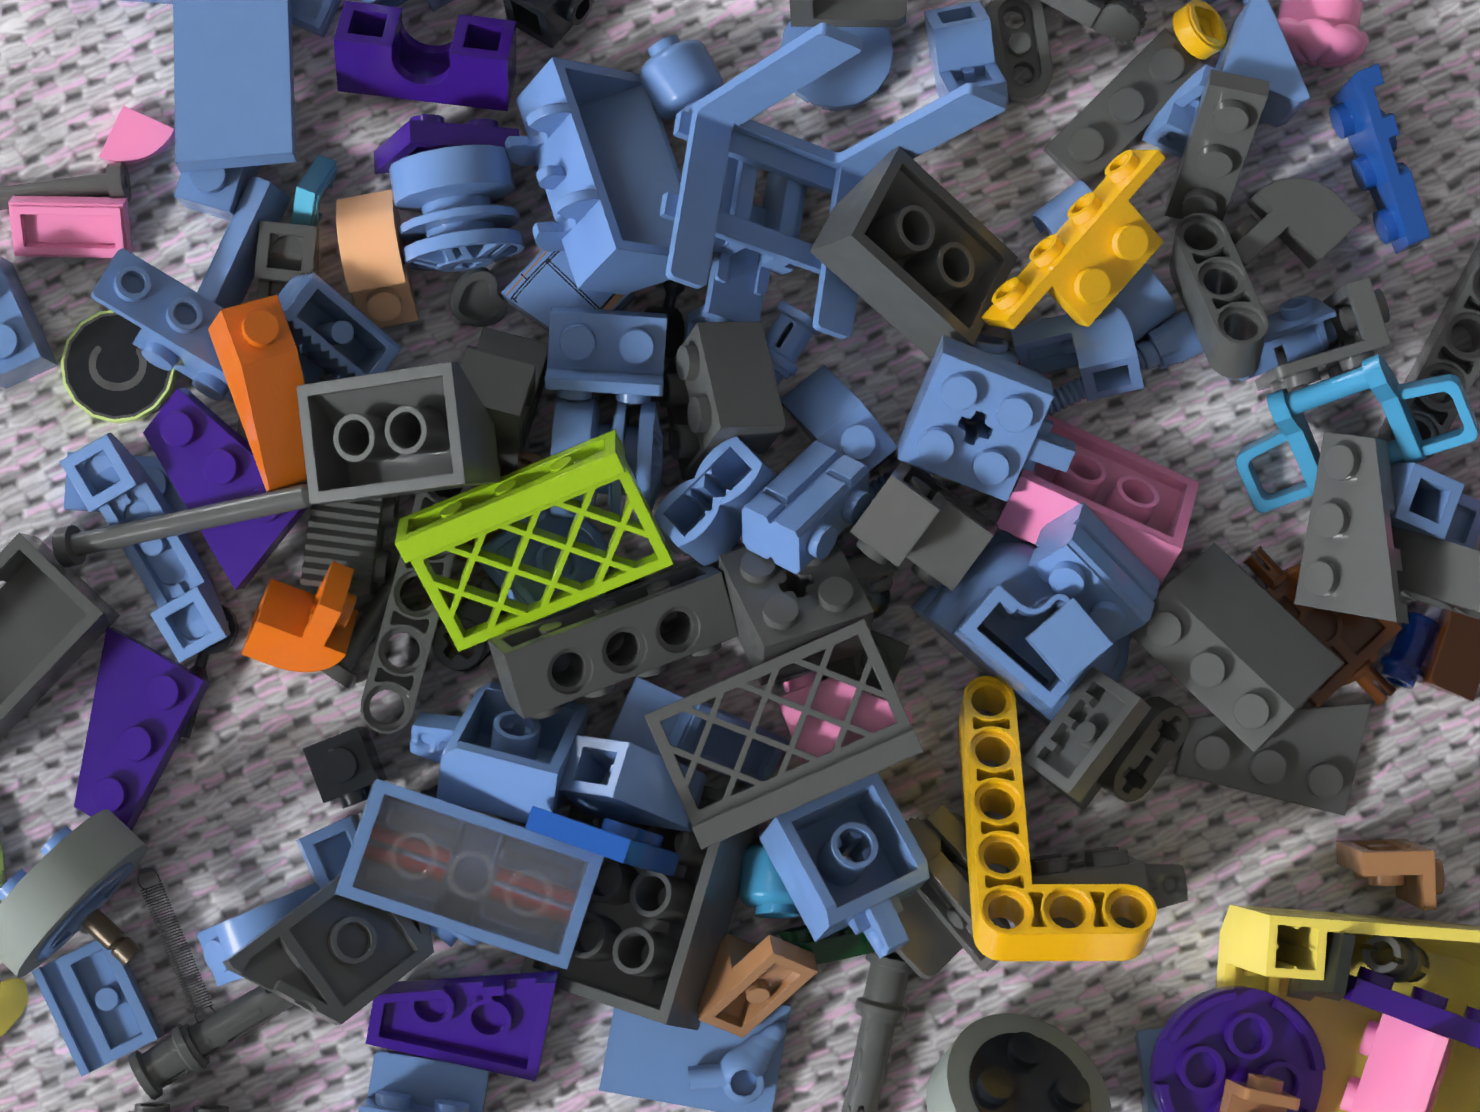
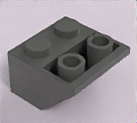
[658,321,787,480]

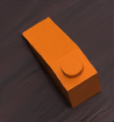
[208,294,307,492]

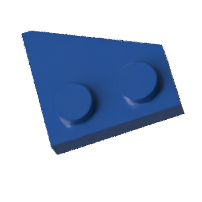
[525,806,681,877]

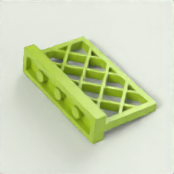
[395,429,674,652]

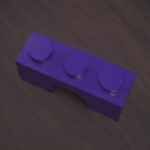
[334,1,516,111]

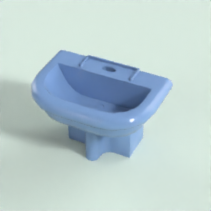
[911,530,1130,726]

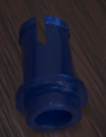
[1379,611,1441,689]

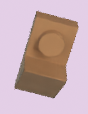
[697,934,818,1038]

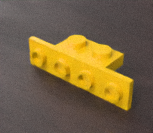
[981,150,1166,329]

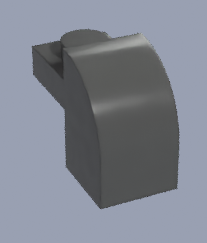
[1230,178,1362,269]

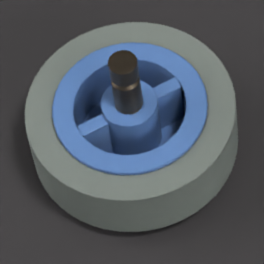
[0,809,148,977]

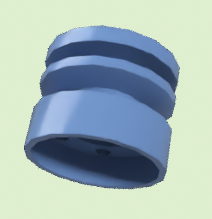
[389,145,525,272]
[550,397,664,522]

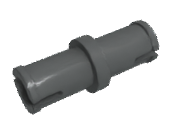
[1362,935,1430,983]

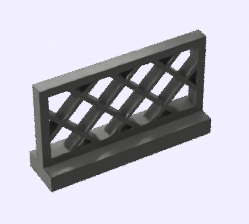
[644,619,924,850]

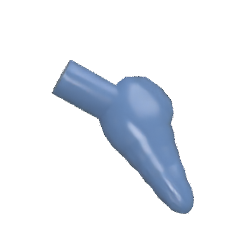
[688,1020,787,1104]

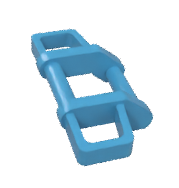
[1236,354,1479,513]

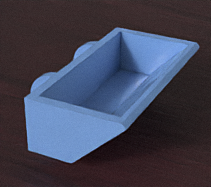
[505,57,712,295]

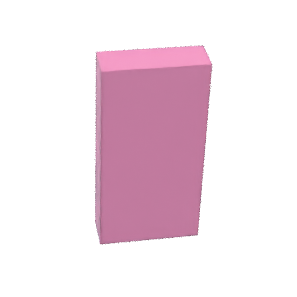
[8,195,132,258]

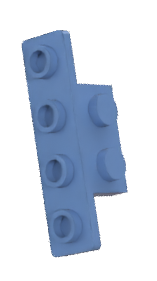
[91,249,323,403]

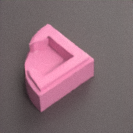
[99,106,175,165]

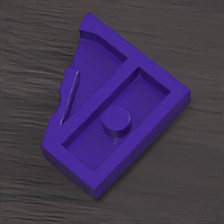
[374,114,519,174]

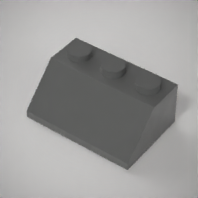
[810,147,1018,359]
[296,362,501,504]
[1130,543,1344,752]

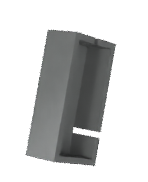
[0,533,120,741]

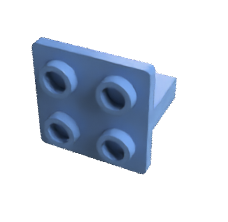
[545,306,667,404]
[358,1050,490,1112]

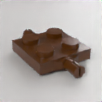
[1243,545,1402,707]

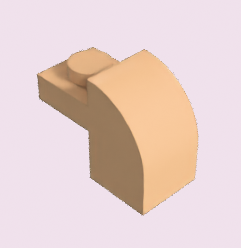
[336,189,419,328]

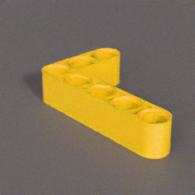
[957,676,1157,961]

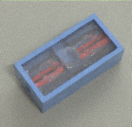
[335,779,604,970]

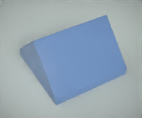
[1214,0,1311,128]

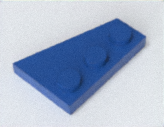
[1329,63,1431,254]

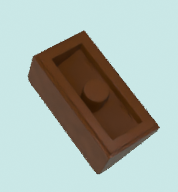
[1417,608,1480,701]

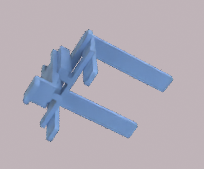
[659,23,1007,343]

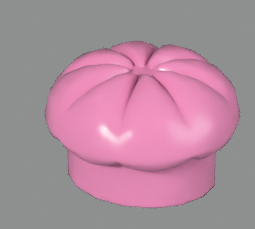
[1277,0,1369,68]

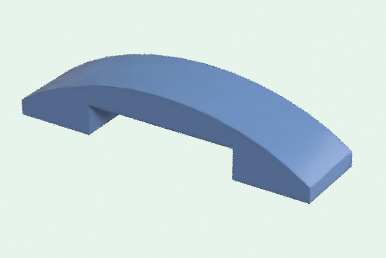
[59,432,230,663]

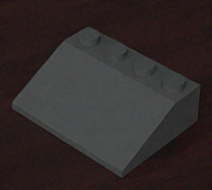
[520,786,759,1030]

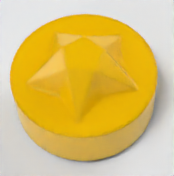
[1172,0,1227,60]

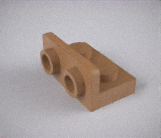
[1336,839,1445,910]

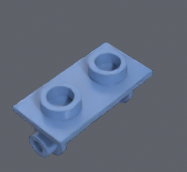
[1227,296,1337,382]

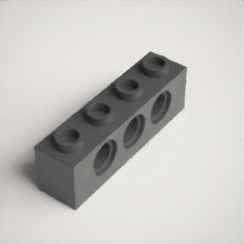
[487,561,739,719]

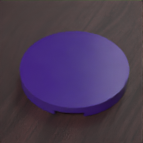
[1150,986,1326,1112]

